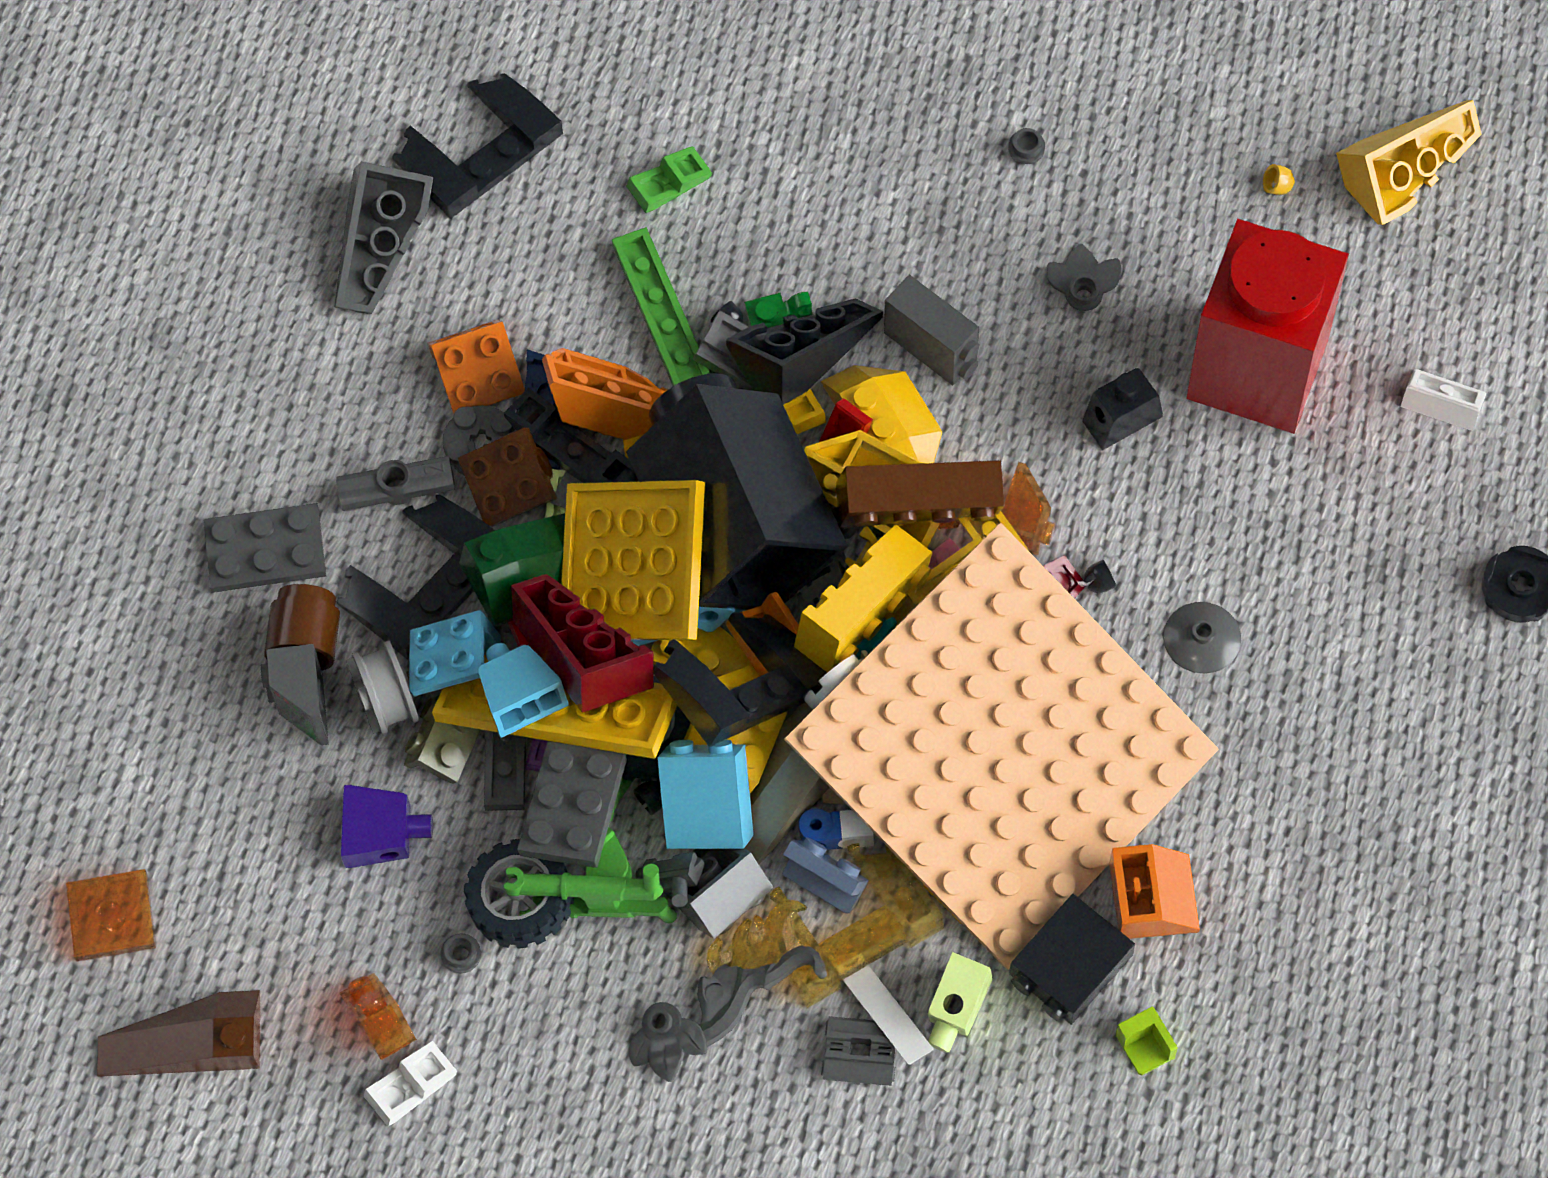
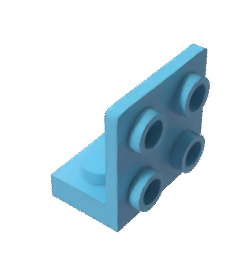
[409,610,501,696]

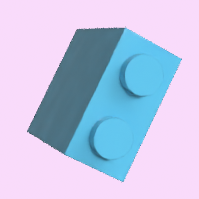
[657,739,754,849]

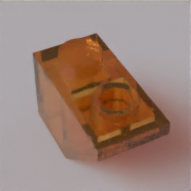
[339,973,417,1060]

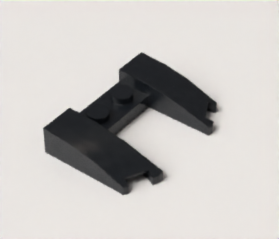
[392,73,563,219]
[337,494,495,660]
[653,612,827,747]

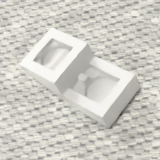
[364,1041,457,1127]

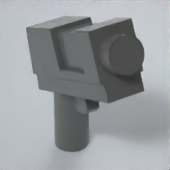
[636,852,704,907]

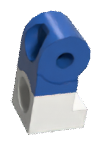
[799,808,874,850]

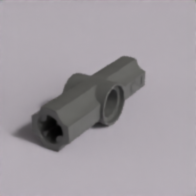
[336,456,455,511]

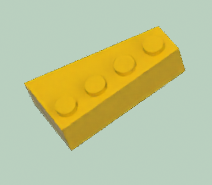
[794,524,932,673]

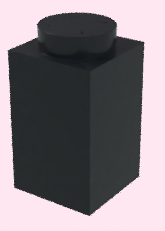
[626,373,848,610]

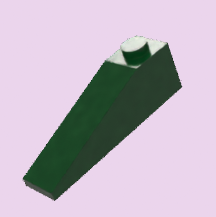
[459,513,565,628]

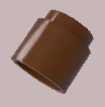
[264,584,340,671]

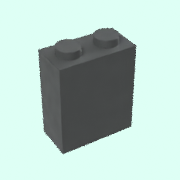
[884,274,980,386]

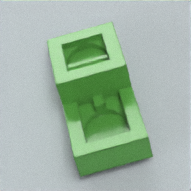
[626,146,712,213]

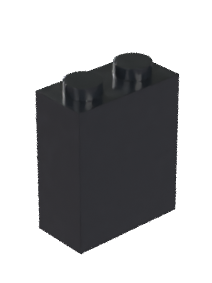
[1009,894,1135,1025]

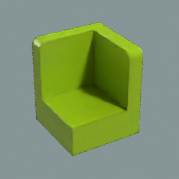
[1115,1006,1178,1075]

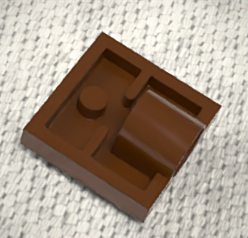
[458,428,557,527]

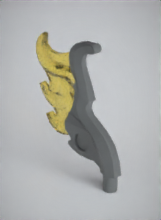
[697,900,827,1047]

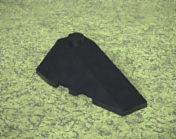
[726,298,883,405]

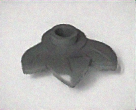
[1047,244,1121,311]
[629,1002,707,1082]

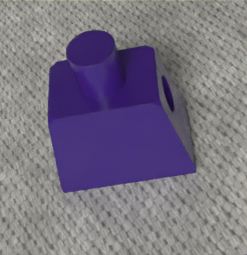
[341,785,433,868]

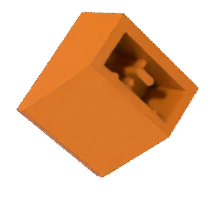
[1109,844,1200,939]

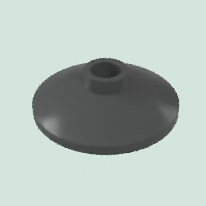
[1163,602,1241,674]

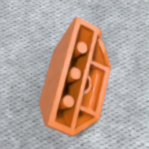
[542,348,668,440]

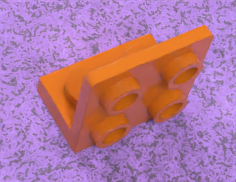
[427,319,525,414]

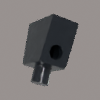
[1082,368,1163,451]

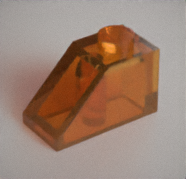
[1001,462,1056,555]

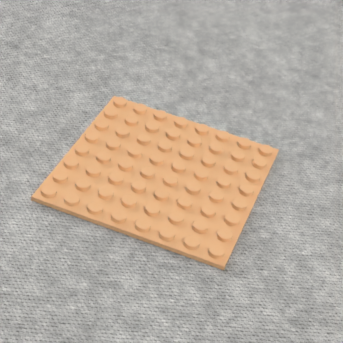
[784,523,1219,970]

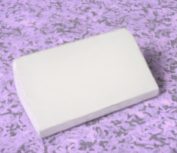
[1400,369,1486,431]

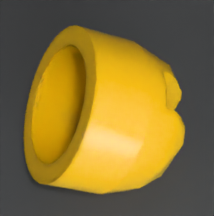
[1263,164,1295,195]

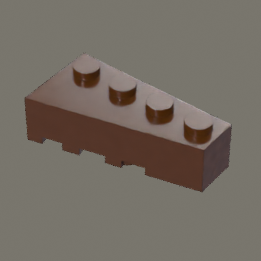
[836,460,1005,529]

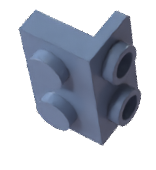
[782,837,869,914]

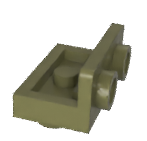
[404,695,481,784]

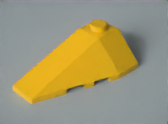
[1336,100,1481,225]

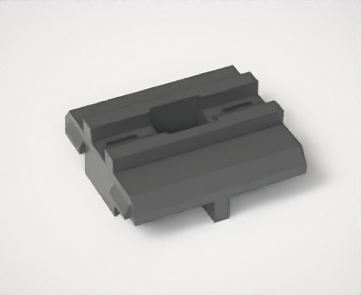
[821,1016,896,1086]

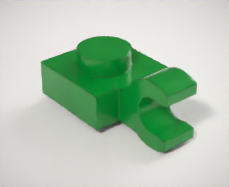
[744,292,813,328]

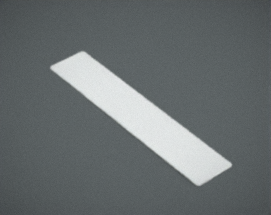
[827,950,934,1065]

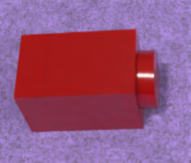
[1186,218,1349,434]

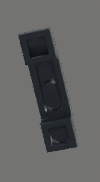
[504,387,638,483]

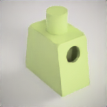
[928,952,993,1053]

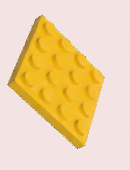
[562,480,705,640]

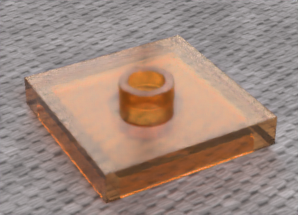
[66,869,156,962]

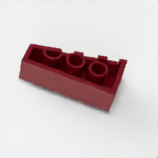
[511,574,654,713]

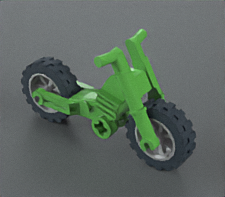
[464,676,691,948]

